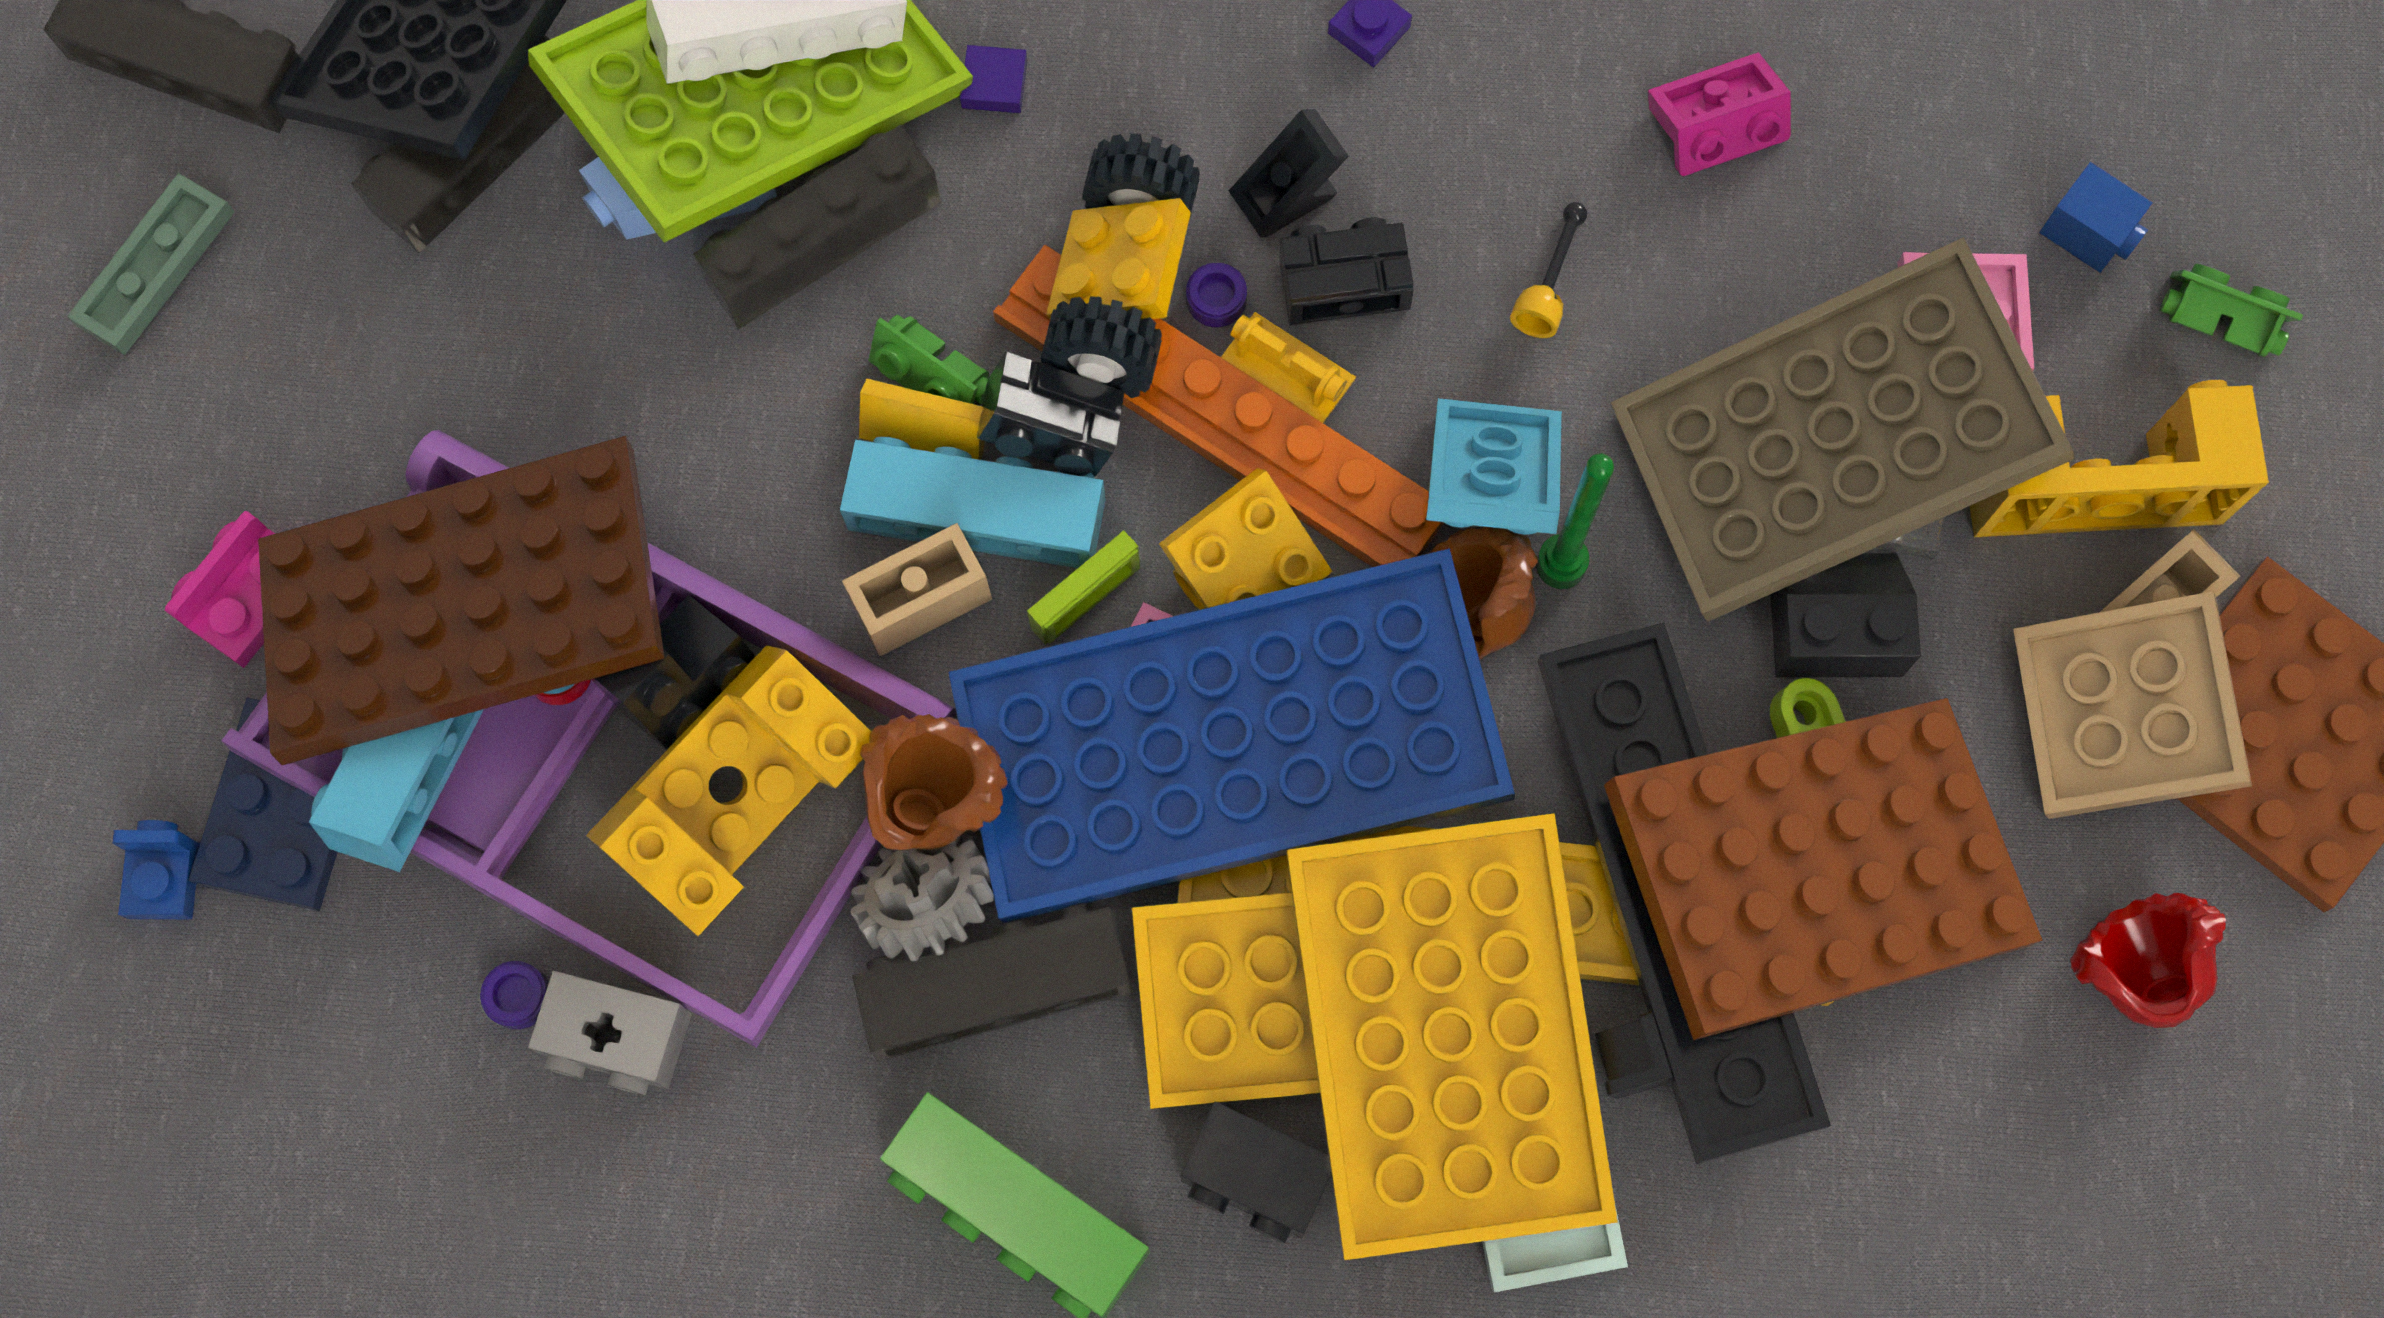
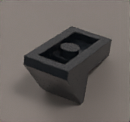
[1228,109,1349,237]

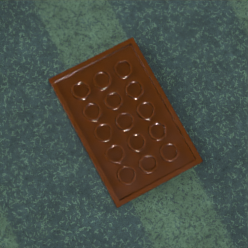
[258,436,665,765]

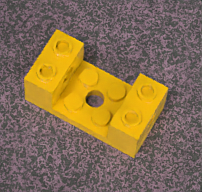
[1970,380,2269,537]
[586,646,871,936]

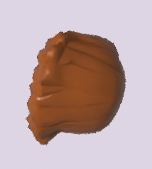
[1427,526,1538,661]
[860,714,1008,851]

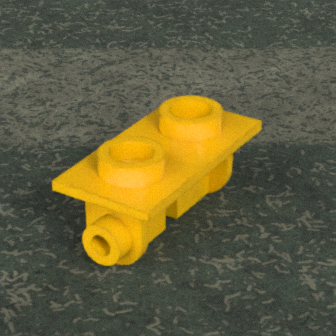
[1221,312,1356,423]

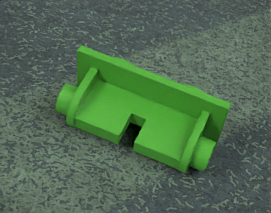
[2160,264,2303,357]
[868,315,989,404]

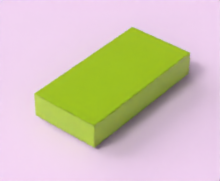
[1027,530,1140,645]

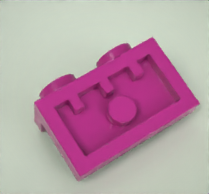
[1648,52,1791,176]
[165,511,275,668]

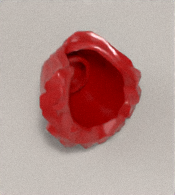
[2070,893,2226,1028]

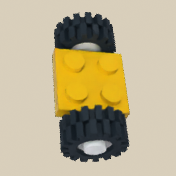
[1041,133,1200,398]

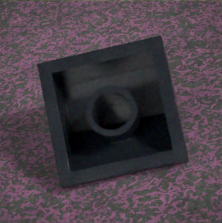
[1770,553,1921,677]

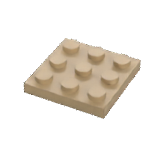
[2013,591,2252,819]

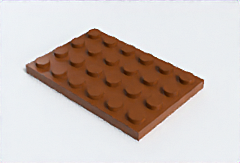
[1604,698,2043,1040]

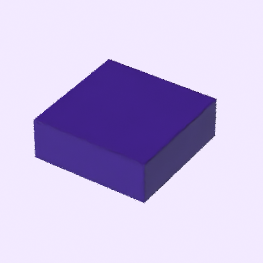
[960,45,1028,113]

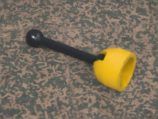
[1510,202,1587,338]

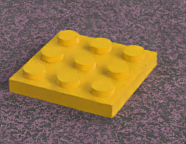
[1132,892,1320,1109]

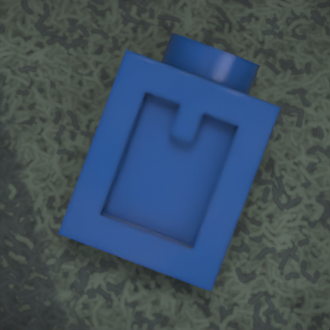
[112,820,200,920]

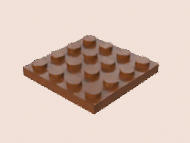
[2176,556,2384,913]

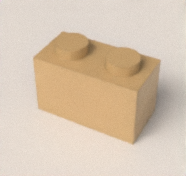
[842,523,992,657]

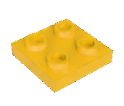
[1159,468,1333,610]

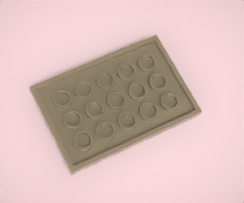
[1611,237,2075,622]

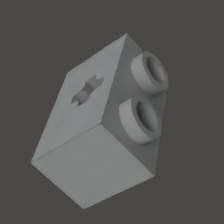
[528,971,692,1096]

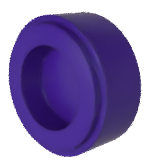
[1186,263,1247,327]
[480,961,549,1029]

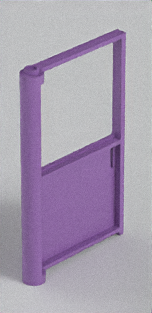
[222,430,957,1048]

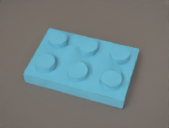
[1426,398,1562,535]

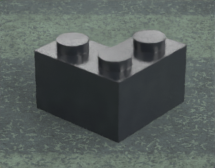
[591,595,756,750]

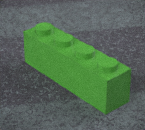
[880,1092,1150,1318]

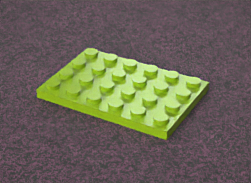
[528,0,973,243]

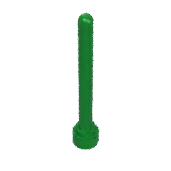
[1536,453,1614,589]

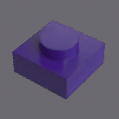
[1328,0,1412,68]

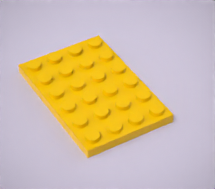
[1286,813,1618,1260]

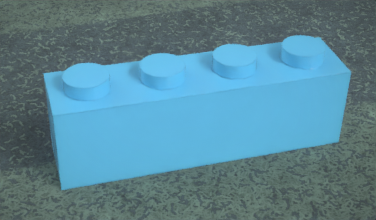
[840,437,1106,568]
[309,709,484,872]

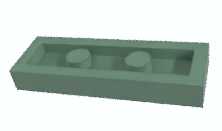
[67,173,235,356]

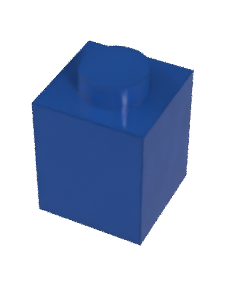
[2039,162,2153,273]

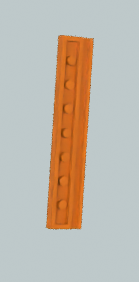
[993,245,1444,567]

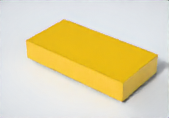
[859,379,985,460]

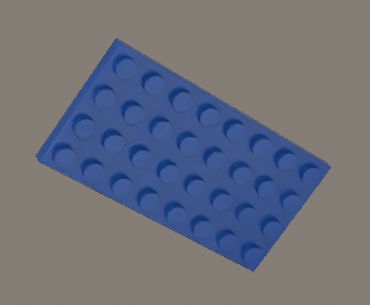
[948,548,1515,923]

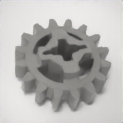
[850,837,994,961]

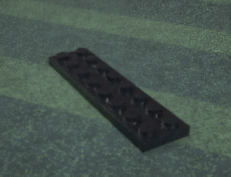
[1537,622,1831,1164]

